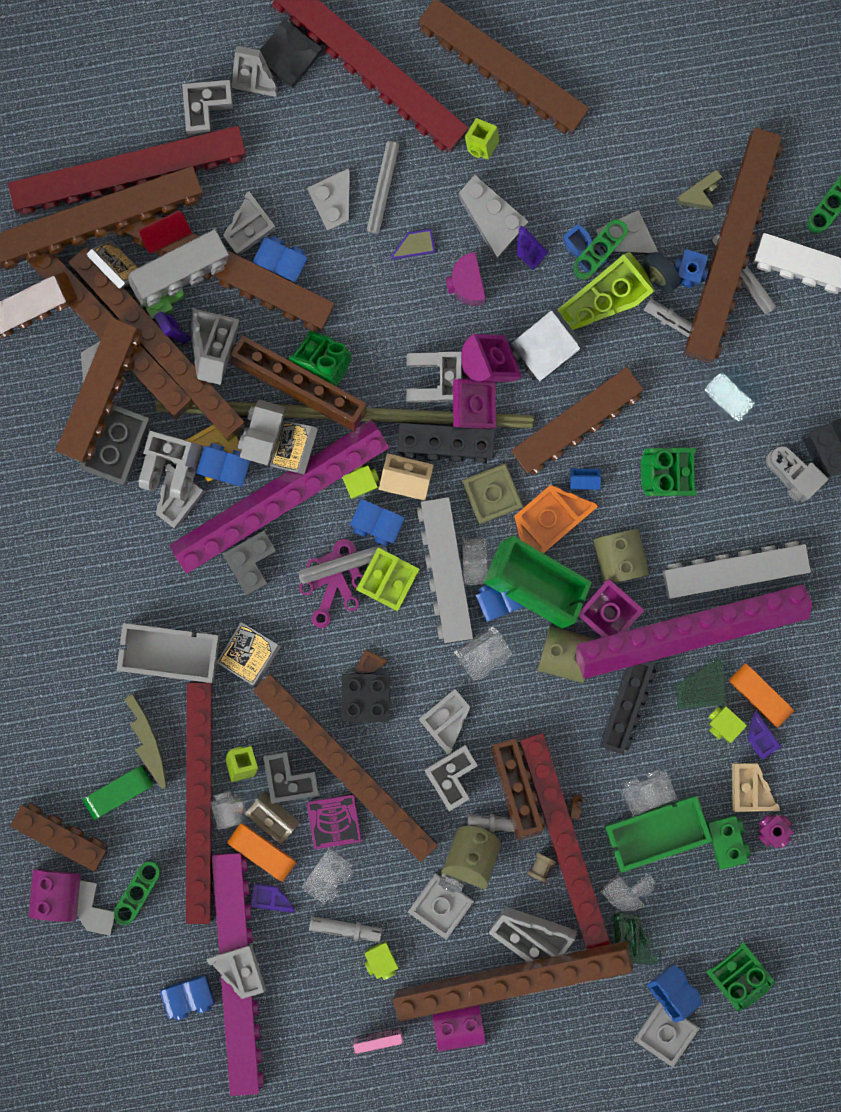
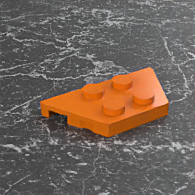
[514,485,598,553]

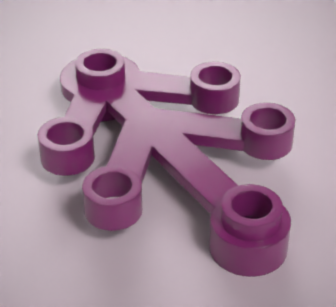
[299,539,363,628]

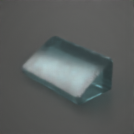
[704,372,756,422]

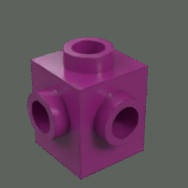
[757,813,794,849]

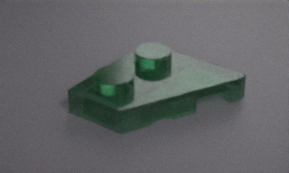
[675,659,726,709]
[614,913,658,965]

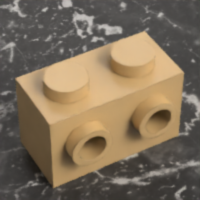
[379,453,434,501]

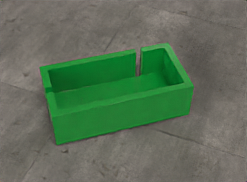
[483,536,592,629]
[604,795,712,873]

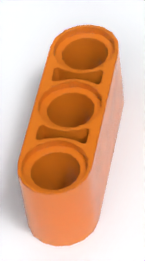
[728,663,794,728]
[227,823,297,882]

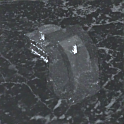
[462,537,488,585]
[600,873,656,911]

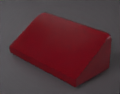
[138,210,192,254]

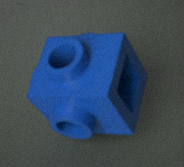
[674,249,709,288]

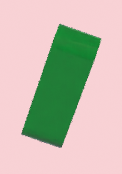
[807,176,841,234]
[573,219,628,280]
[82,765,154,820]
[114,860,162,925]

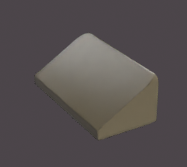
[245,792,299,845]

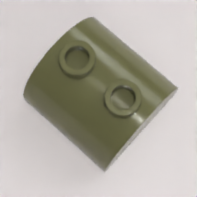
[593,529,650,583]
[537,625,595,683]
[441,826,501,890]

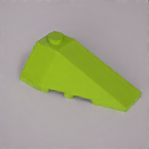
[558,252,655,330]

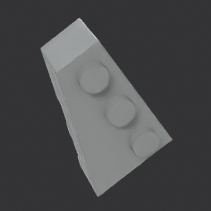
[459,175,529,261]
[190,309,239,385]
[489,907,578,962]

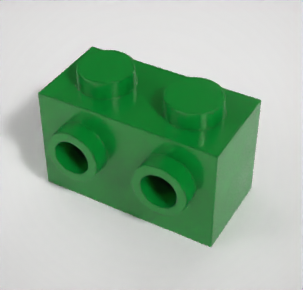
[706,815,751,870]

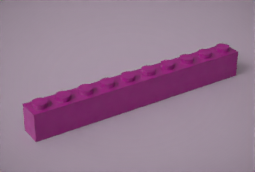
[169,420,389,574]
[576,584,812,679]
[212,852,264,1096]

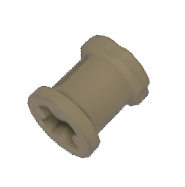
[527,852,556,883]

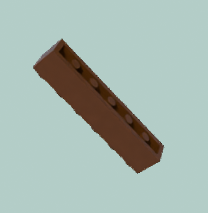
[56,317,142,463]
[230,335,367,432]
[510,367,643,475]

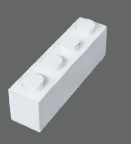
[752,233,841,294]

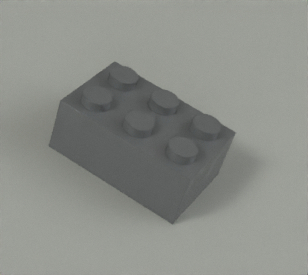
[79,405,152,487]

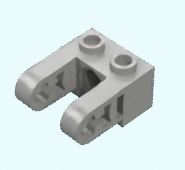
[406,352,466,402]
[139,431,203,501]
[766,447,828,502]

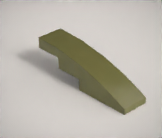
[124,694,168,789]

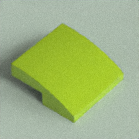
[356,548,419,611]

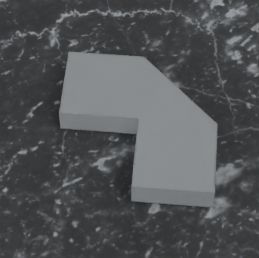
[77,879,115,936]

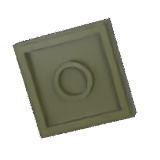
[462,463,523,525]

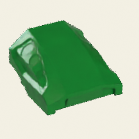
[289,331,352,387]
[641,448,697,496]
[706,942,775,1012]

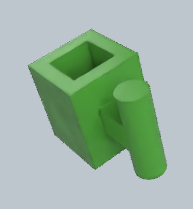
[145,290,186,322]

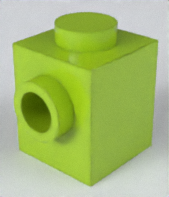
[465,118,499,160]
[342,465,380,500]
[708,706,747,743]
[225,746,258,782]
[364,940,398,980]

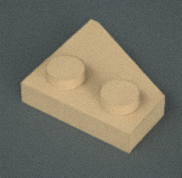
[732,763,779,812]

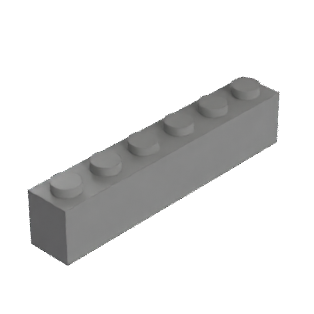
[417,497,473,643]
[663,541,811,599]

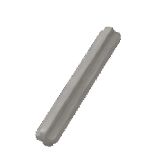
[367,141,399,234]
[712,233,776,314]
[299,545,387,584]

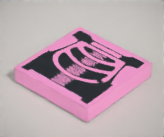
[353,1028,403,1054]

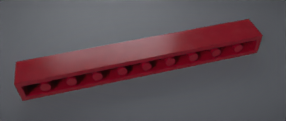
[271,0,468,153]
[8,126,247,216]
[186,683,213,924]
[519,733,610,949]

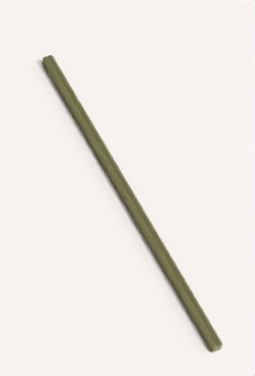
[155,400,534,428]

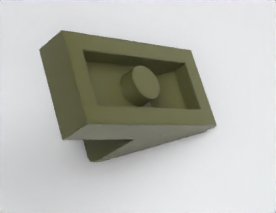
[676,170,722,210]

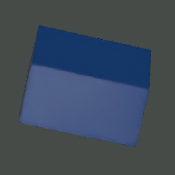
[570,468,601,490]

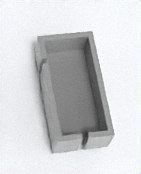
[128,229,229,308]
[117,623,220,683]

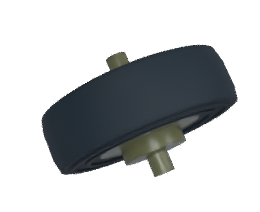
[643,252,681,293]

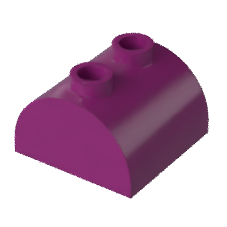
[446,252,485,306]
[461,334,522,382]
[578,579,644,638]
[28,868,81,922]
[432,1005,486,1052]

